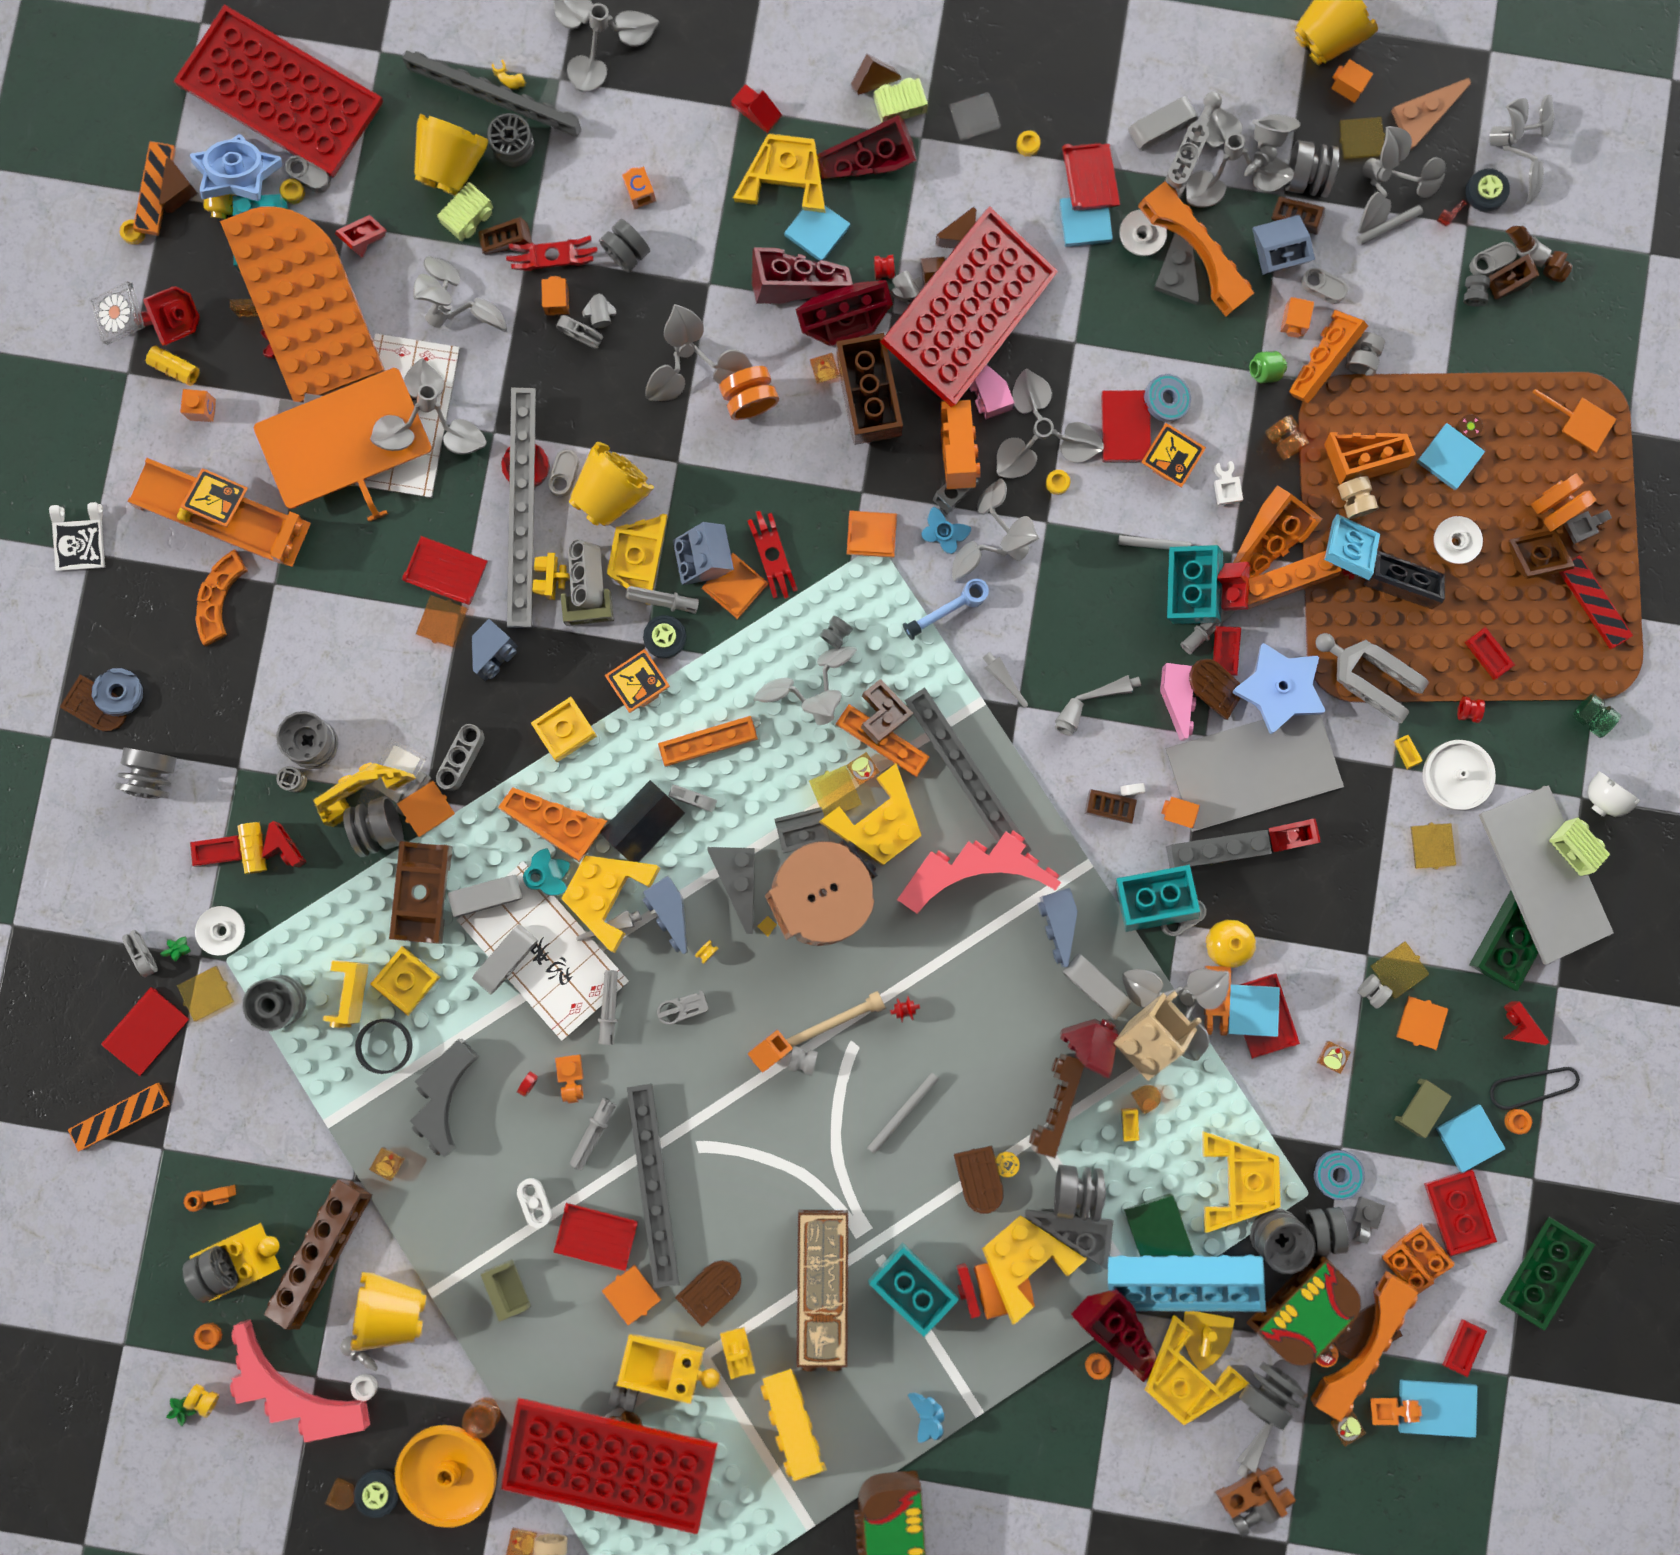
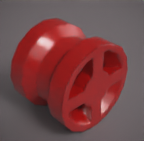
[874,255,895,280]
[1457,696,1485,723]

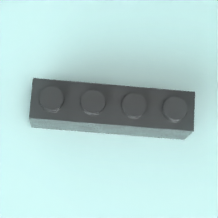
[1166,830,1272,868]

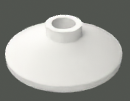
[1120,210,1167,256]
[1434,516,1483,564]
[195,906,245,955]

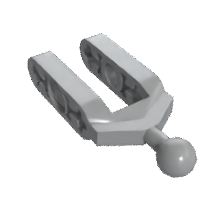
[1164,91,1222,198]
[1315,633,1429,723]

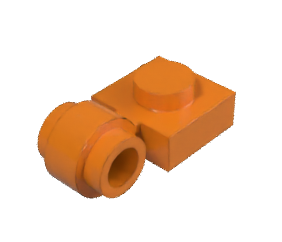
[555,1054,584,1104]
[184,1185,236,1212]
[1371,1398,1422,1425]

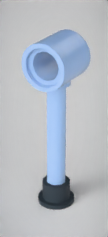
[903,579,989,641]

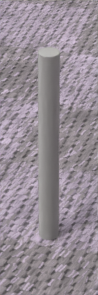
[867,1073,939,1154]

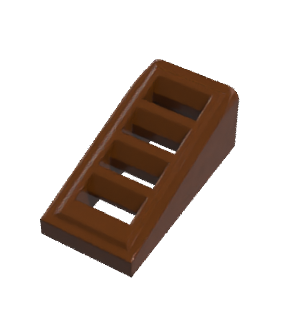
[1272,196,1325,235]
[478,217,532,255]
[1084,789,1137,824]

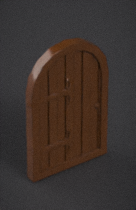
[1189,659,1241,720]
[60,674,127,732]
[954,1145,1004,1214]
[675,1260,742,1327]
[1334,1303,1403,1359]

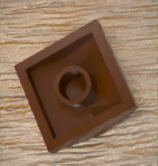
[1508,529,1575,579]

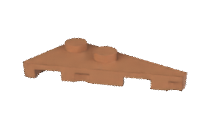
[1391,78,1471,151]

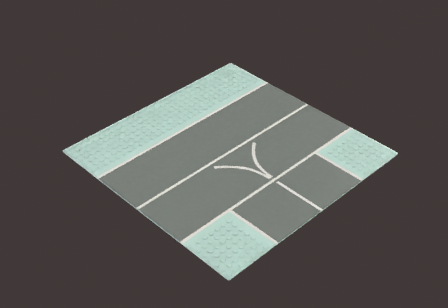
[226,555,1308,1555]

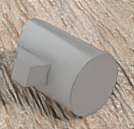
[891,271,922,305]
[582,294,616,328]

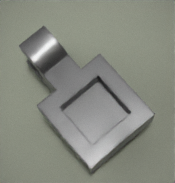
[1564,509,1612,544]
[1352,1197,1385,1244]

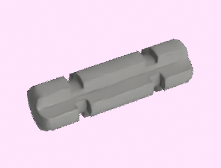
[395,771,431,816]

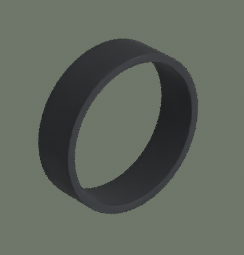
[355,1019,413,1074]

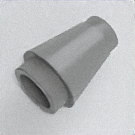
[1055,698,1084,736]

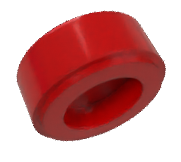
[517,1071,538,1097]

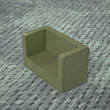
[560,588,614,626]
[1394,1079,1452,1138]
[480,1259,531,1322]

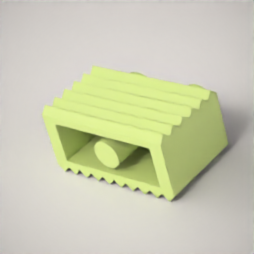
[874,78,928,123]
[437,182,493,241]
[1549,818,1610,876]

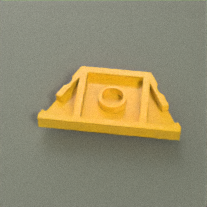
[607,514,668,605]

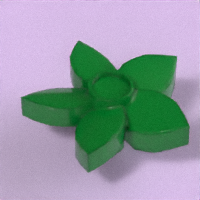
[160,936,191,962]
[166,1396,197,1426]

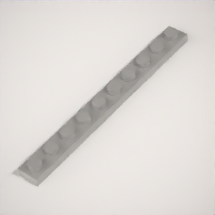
[507,388,536,628]

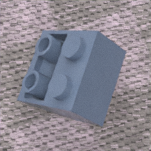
[1252,215,1315,275]
[673,522,734,585]
[472,619,518,681]

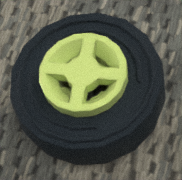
[1466,168,1510,212]
[643,615,686,659]
[354,1469,400,1518]

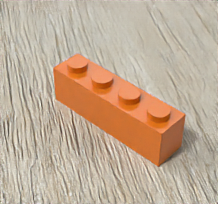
[1247,551,1342,610]

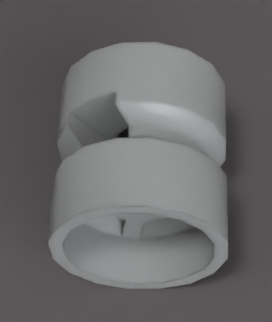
[1345,332,1385,376]

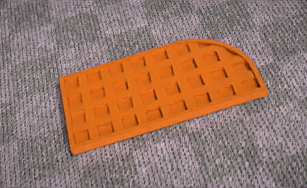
[220,207,385,403]

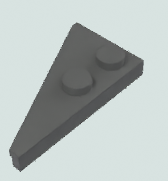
[1154,233,1199,305]
[707,847,755,934]
[1025,1209,1113,1269]

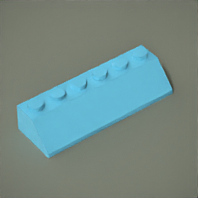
[1108,1255,1266,1312]

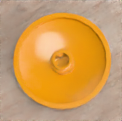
[395,1425,497,1527]

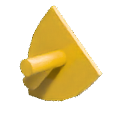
[1183,1311,1234,1372]

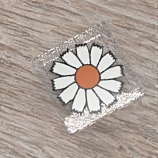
[90,281,144,345]

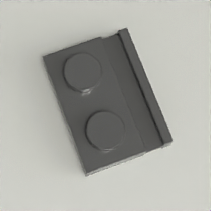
[774,807,830,854]

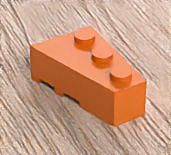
[941,400,980,489]
[1324,432,1416,485]

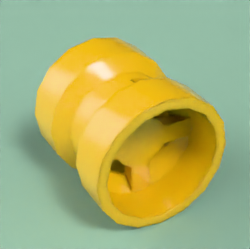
[183,1384,220,1418]

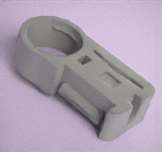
[657,990,709,1025]

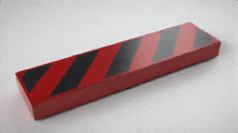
[1559,555,1633,649]

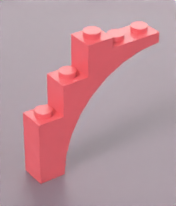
[897,831,1061,914]
[230,1320,370,1443]

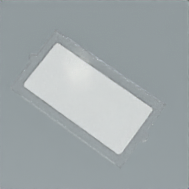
[357,739,427,808]

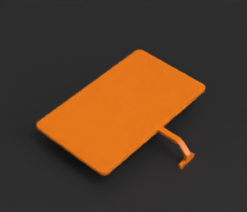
[254,368,432,522]

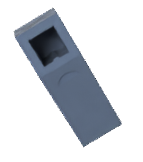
[642,876,688,954]
[1037,888,1078,967]

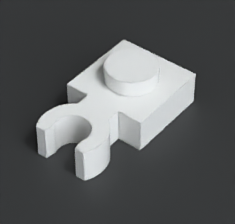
[1214,461,1243,506]

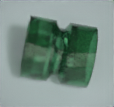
[1572,693,1622,738]

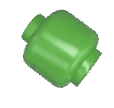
[1249,351,1287,383]

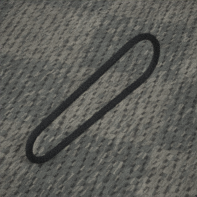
[1490,1067,1580,1110]

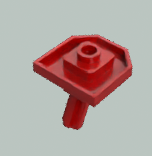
[135,286,200,345]

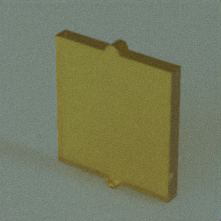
[1339,117,1386,159]
[809,765,862,817]
[1410,822,1456,870]
[1371,941,1429,999]
[177,966,234,1022]

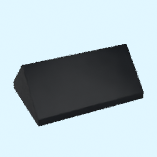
[1364,551,1445,609]
[600,780,685,863]

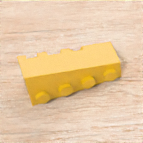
[761,1369,827,1481]

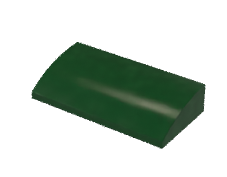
[1469,890,1539,992]
[1124,1193,1195,1257]
[1499,1217,1595,1331]

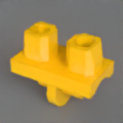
[532,553,570,600]
[720,1327,756,1379]

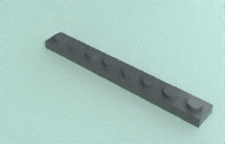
[402,50,581,137]
[904,687,1032,856]
[627,1083,680,1288]

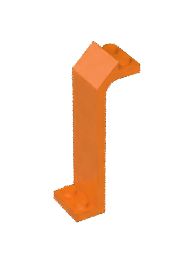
[127,458,311,567]

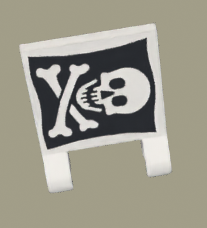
[49,502,105,571]

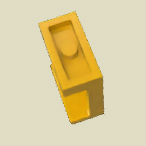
[323,961,369,1028]

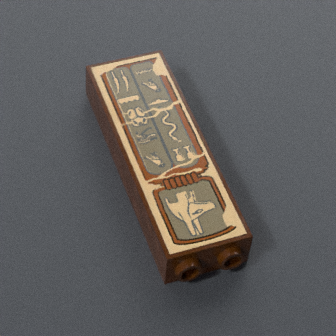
[797,1210,848,1372]

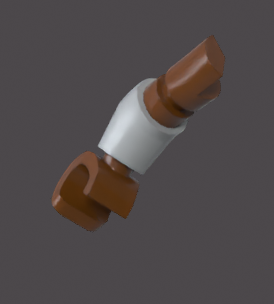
[1505,226,1573,283]

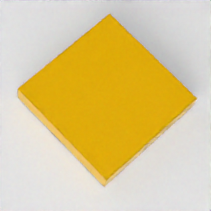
[531,697,597,763]
[370,946,441,1016]

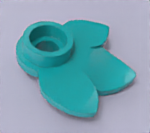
[523,848,570,896]

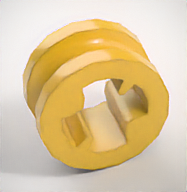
[695,940,719,964]

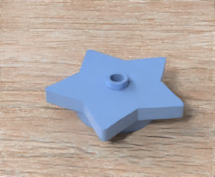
[190,134,283,201]
[1233,643,1325,734]

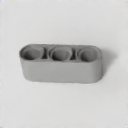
[1128,96,1199,151]
[568,539,604,609]
[436,724,485,791]
[447,875,523,917]
[472,924,538,995]
[1062,954,1132,1020]

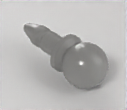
[1244,145,1277,177]
[340,1336,378,1371]

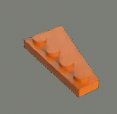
[1289,310,1368,403]
[498,787,607,862]

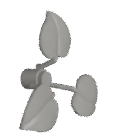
[554,0,658,92]
[1490,95,1554,204]
[1186,107,1294,208]
[1357,126,1446,234]
[413,256,507,332]
[646,304,753,401]
[370,358,486,454]
[997,369,1104,478]
[952,478,1039,582]
[754,647,857,725]
[1122,969,1229,1061]

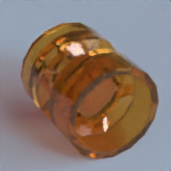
[1265,415,1310,460]
[462,1397,501,1439]

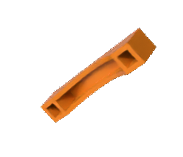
[1138,181,1254,316]
[1310,1271,1418,1422]

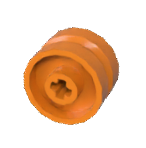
[719,366,779,420]
[1531,473,1597,532]

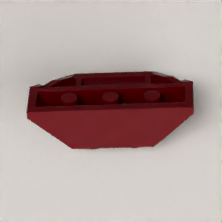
[795,280,893,346]

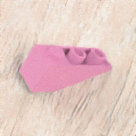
[969,364,1014,419]
[1160,663,1196,741]

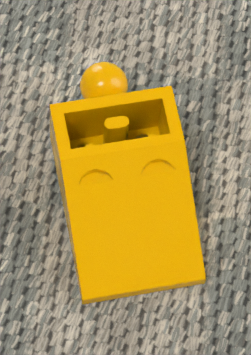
[190,1223,280,1302]
[617,1334,720,1404]

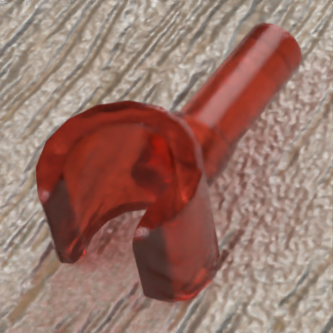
[1437,200,1466,226]

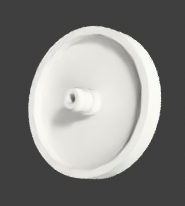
[1423,740,1496,810]

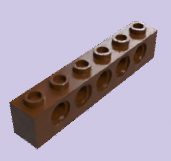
[264,1179,373,1330]

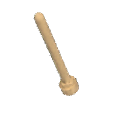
[786,991,886,1047]

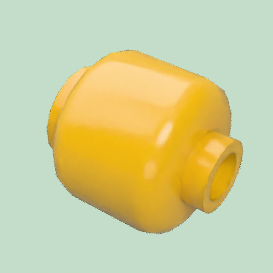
[203,194,237,219]

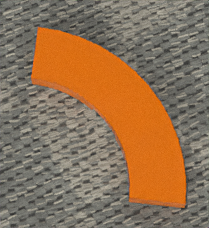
[195,549,248,647]

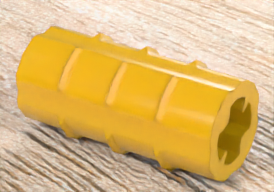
[146,345,200,386]
[238,822,267,874]

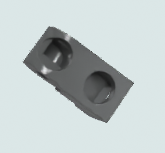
[933,478,979,515]

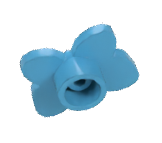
[921,507,972,554]
[907,1393,944,1443]

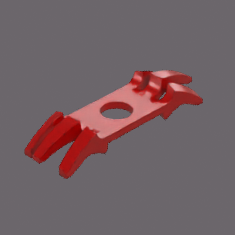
[506,235,598,271]
[747,511,798,599]

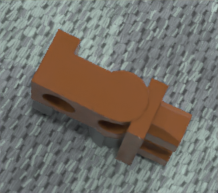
[1215,1466,1296,1538]

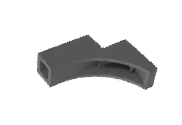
[410,1038,479,1157]

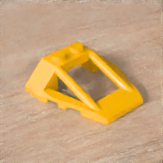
[313,763,416,827]

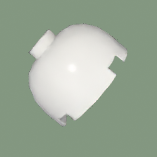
[1587,771,1641,817]

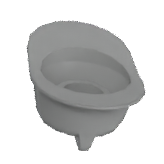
[1252,115,1300,149]

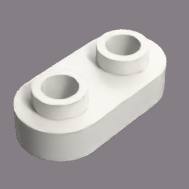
[517,1178,552,1228]

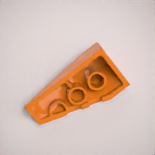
[1233,486,1323,579]

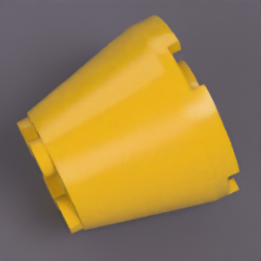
[1294,0,1378,65]
[414,114,489,196]
[569,442,654,526]
[350,1272,426,1351]

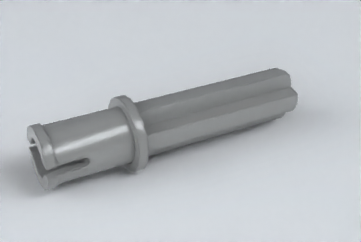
[626,586,699,614]
[1180,609,1236,655]
[598,970,618,1045]
[570,1098,617,1170]

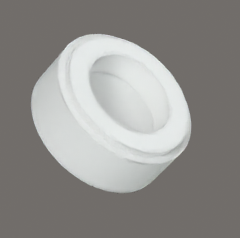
[1120,783,1145,796]
[351,1374,378,1401]

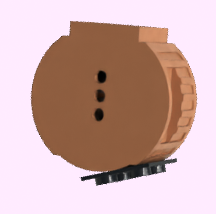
[765,839,878,946]

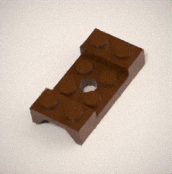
[389,841,453,944]
[1029,1054,1084,1159]

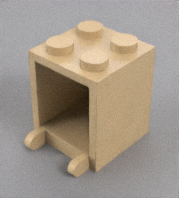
[1114,991,1202,1081]

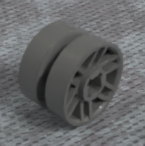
[487,113,535,167]
[599,219,650,273]
[1305,1207,1349,1256]
[183,1246,238,1302]

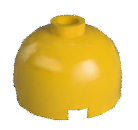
[1206,920,1256,968]

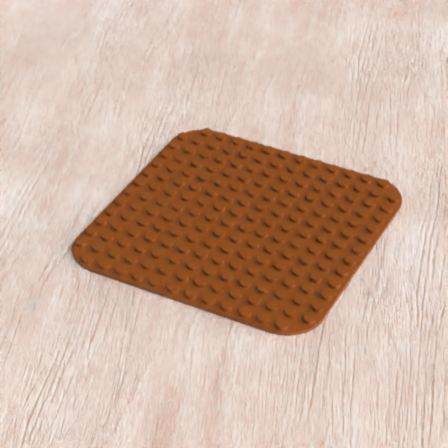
[1298,372,1643,703]

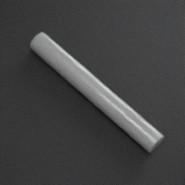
[1356,205,1423,245]
[1118,535,1191,550]

